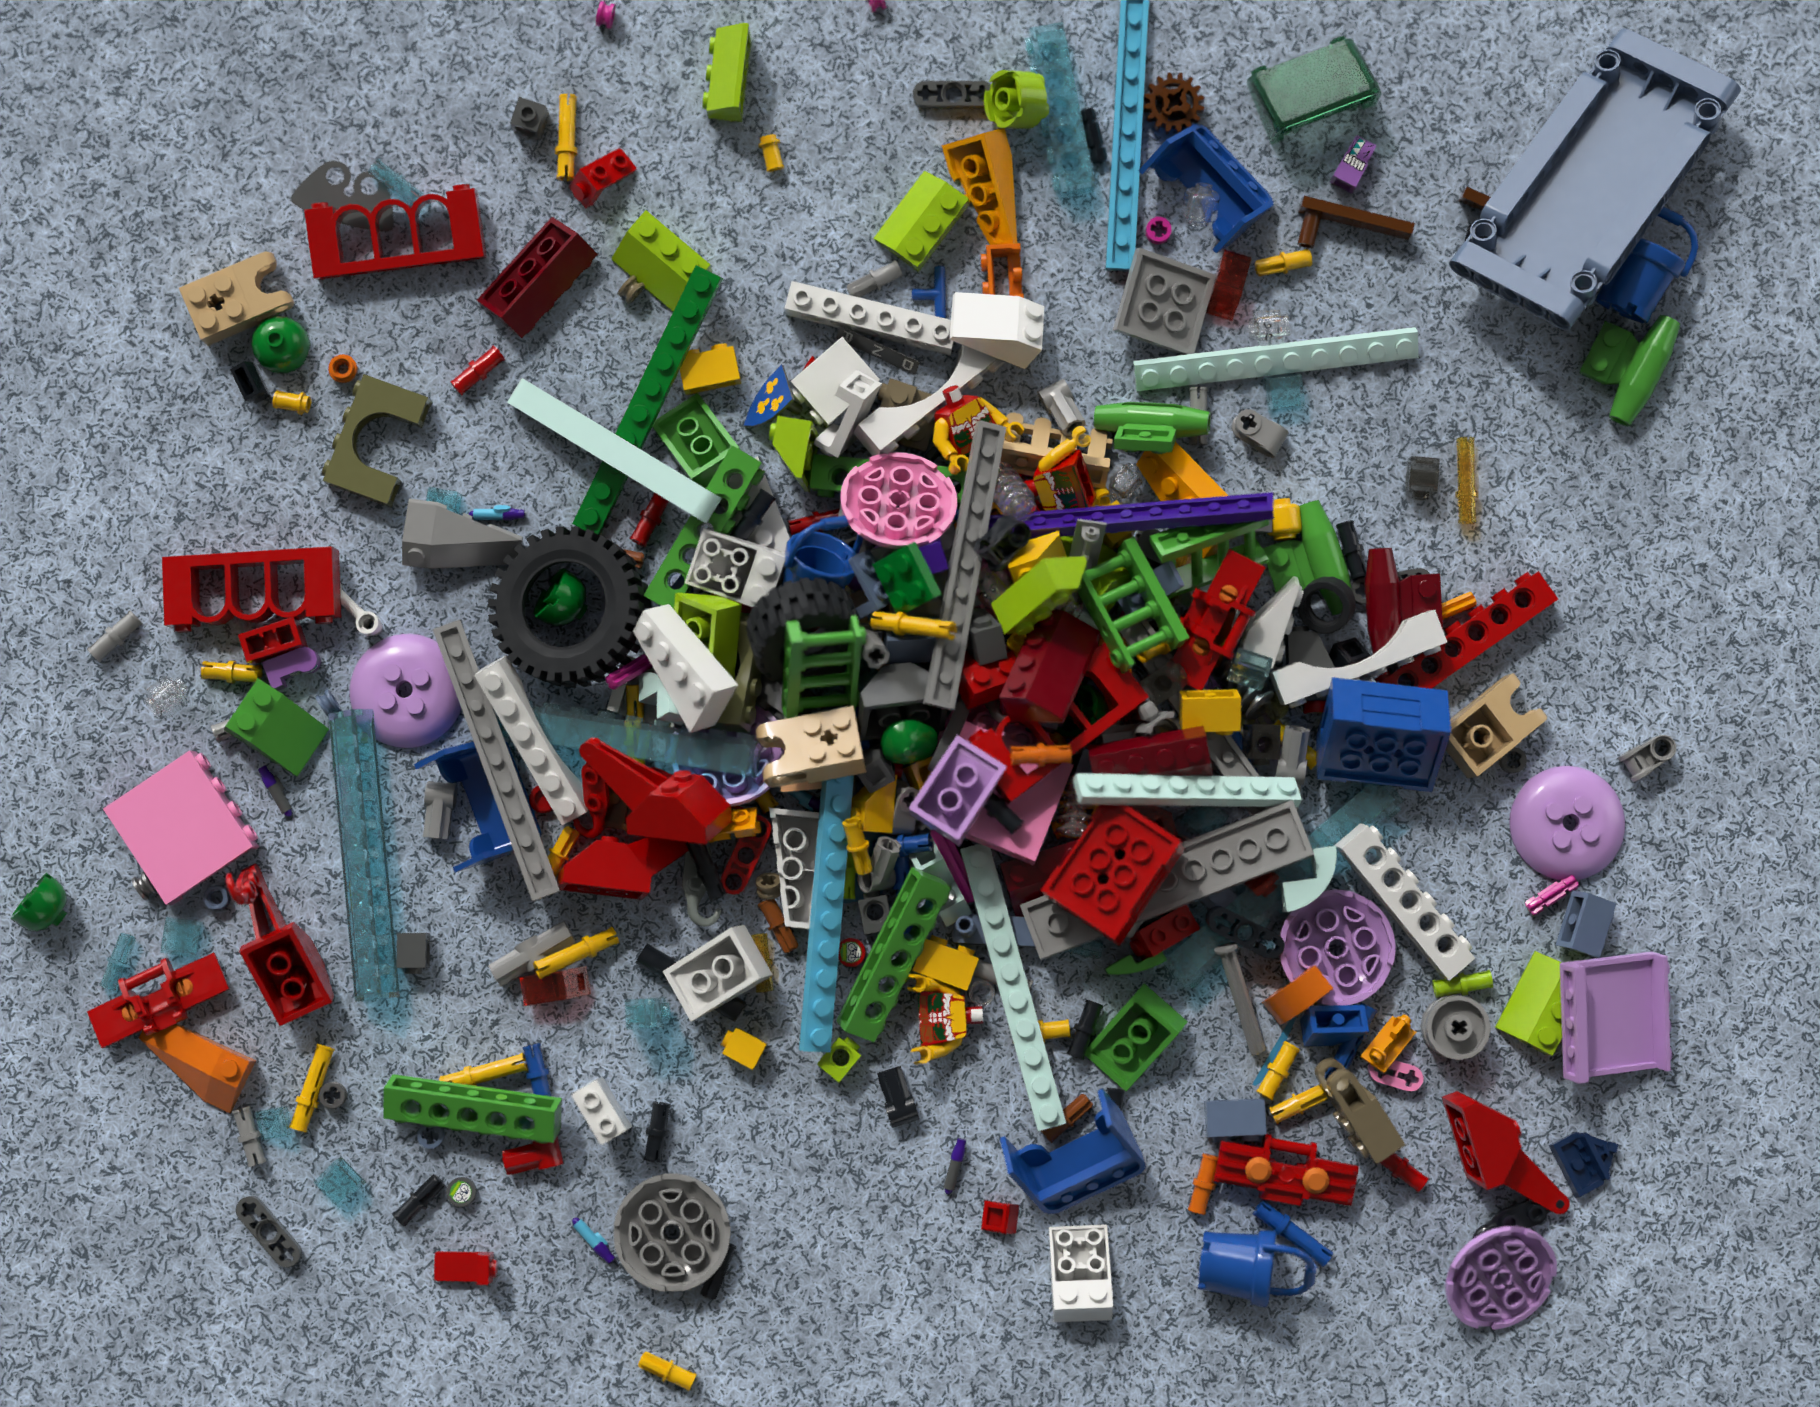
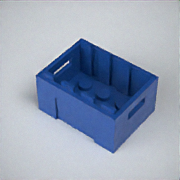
[1316,677,1451,792]

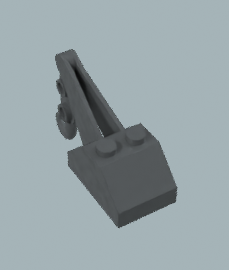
[857,650,1014,741]

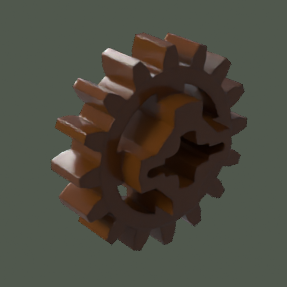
[1143,72,1205,135]

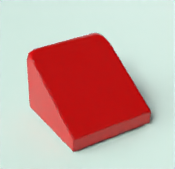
[981,1200,1019,1234]

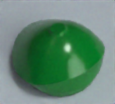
[881,720,938,764]

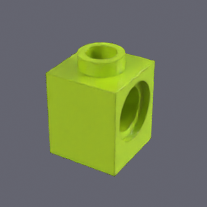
[817,1036,861,1082]

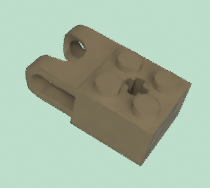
[1315,1058,1406,1164]

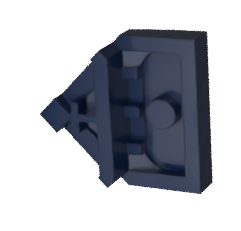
[1548,1132,1619,1198]

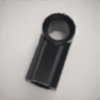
[877,1066,919,1128]

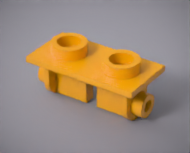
[709,807,761,843]
[1360,1014,1416,1073]

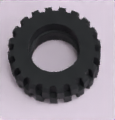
[746,578,862,685]

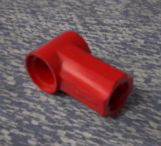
[502,1136,564,1175]

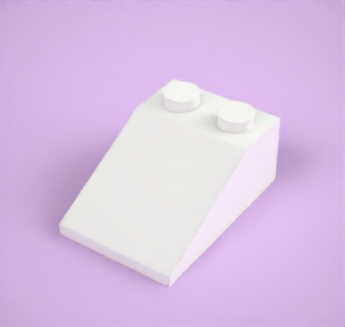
[950,292,1044,369]
[663,925,773,1022]

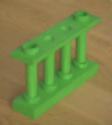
[1150,520,1269,599]
[1075,536,1189,674]
[781,615,866,719]

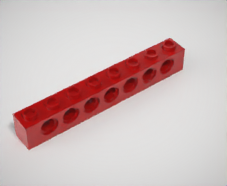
[1374,571,1558,689]

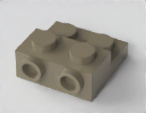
[872,378,941,453]

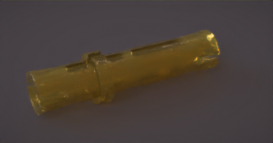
[1455,437,1478,524]

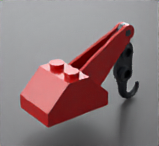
[1441,1091,1570,1239]

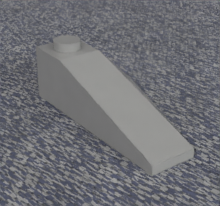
[402,498,523,569]

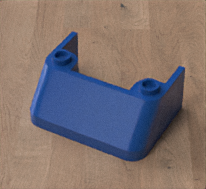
[1138,123,1274,253]
[414,741,541,872]
[1000,1088,1146,1214]

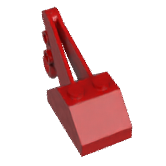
[573,737,732,844]
[226,863,334,1026]

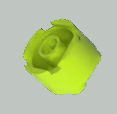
[984,70,1049,129]

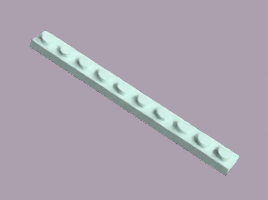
[1133,327,1418,391]
[960,844,1066,1131]

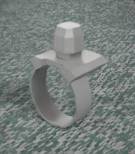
[1134,700,1180,737]

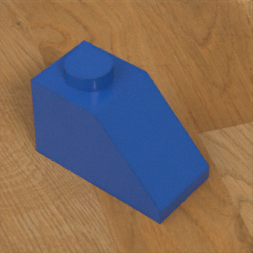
[1300,1005,1369,1047]

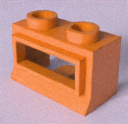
[980,243,1024,298]

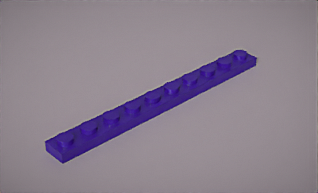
[987,492,1274,540]

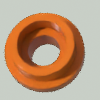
[328,354,358,383]

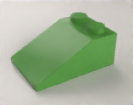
[652,393,740,489]
[223,678,329,777]
[1085,983,1188,1091]

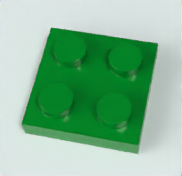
[872,541,941,613]

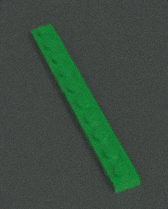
[572,265,723,535]

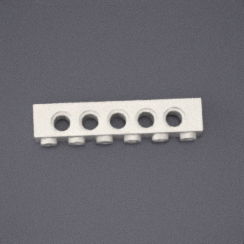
[785,281,954,356]
[1334,823,1475,981]

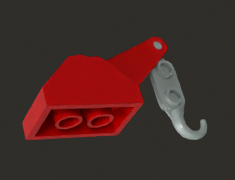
[557,836,721,927]

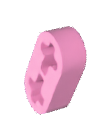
[1368,1060,1423,1091]

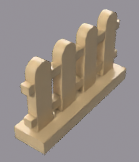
[999,412,1113,489]

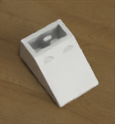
[685,528,785,607]
[1238,576,1303,668]
[1049,1225,1113,1323]

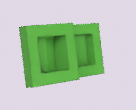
[1104,952,1167,975]

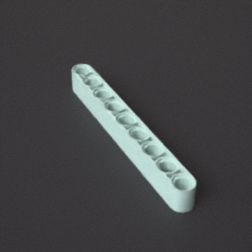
[507,378,721,523]

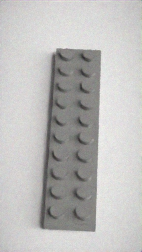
[1020,800,1314,960]

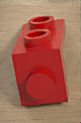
[569,148,637,209]
[1130,905,1200,961]
[434,1251,498,1285]

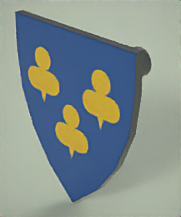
[744,364,803,427]

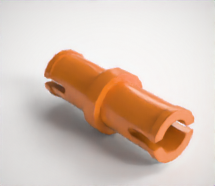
[1010,743,1072,767]
[1188,1153,1218,1215]

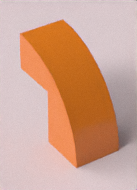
[1262,965,1333,1025]

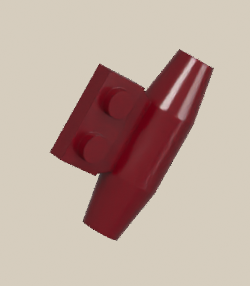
[1365,548,1443,654]

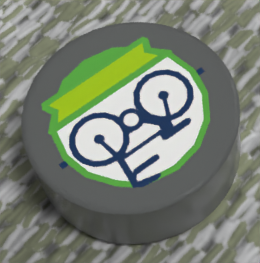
[446,1177,477,1207]

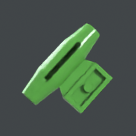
[1580,315,1681,426]
[1094,402,1211,454]
[1262,500,1352,616]

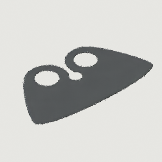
[290,160,394,232]

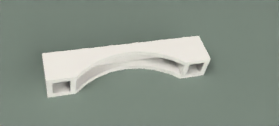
[853,345,1005,456]
[1268,610,1447,708]
[474,655,588,825]

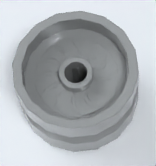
[1420,995,1491,1060]

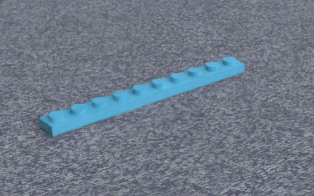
[1105,0,1149,272]
[799,775,854,1052]

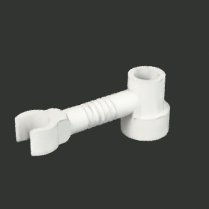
[340,583,383,636]

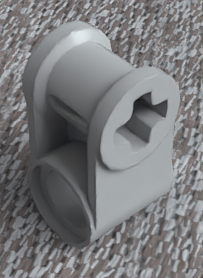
[1231,409,1289,458]
[1618,735,1676,782]
[880,779,919,837]

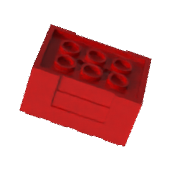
[1041,804,1185,946]

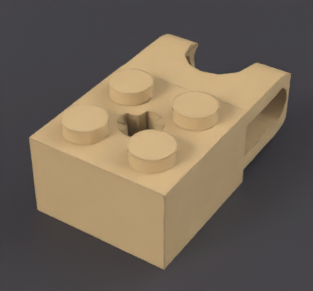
[179,252,294,346]
[1446,673,1547,778]
[756,706,866,787]

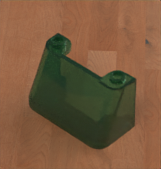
[1246,36,1382,145]

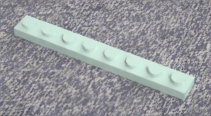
[1073,773,1302,807]

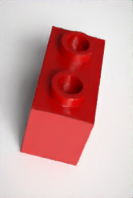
[238,617,308,665]

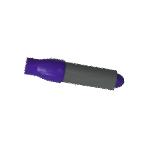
[258,765,292,817]
[943,1138,967,1194]

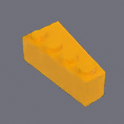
[1136,441,1229,558]

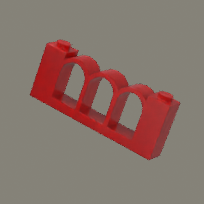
[304,184,487,280]
[162,546,342,633]
[968,642,1149,805]

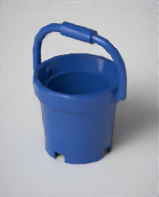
[1595,207,1699,324]
[781,516,863,589]
[1198,1230,1317,1308]

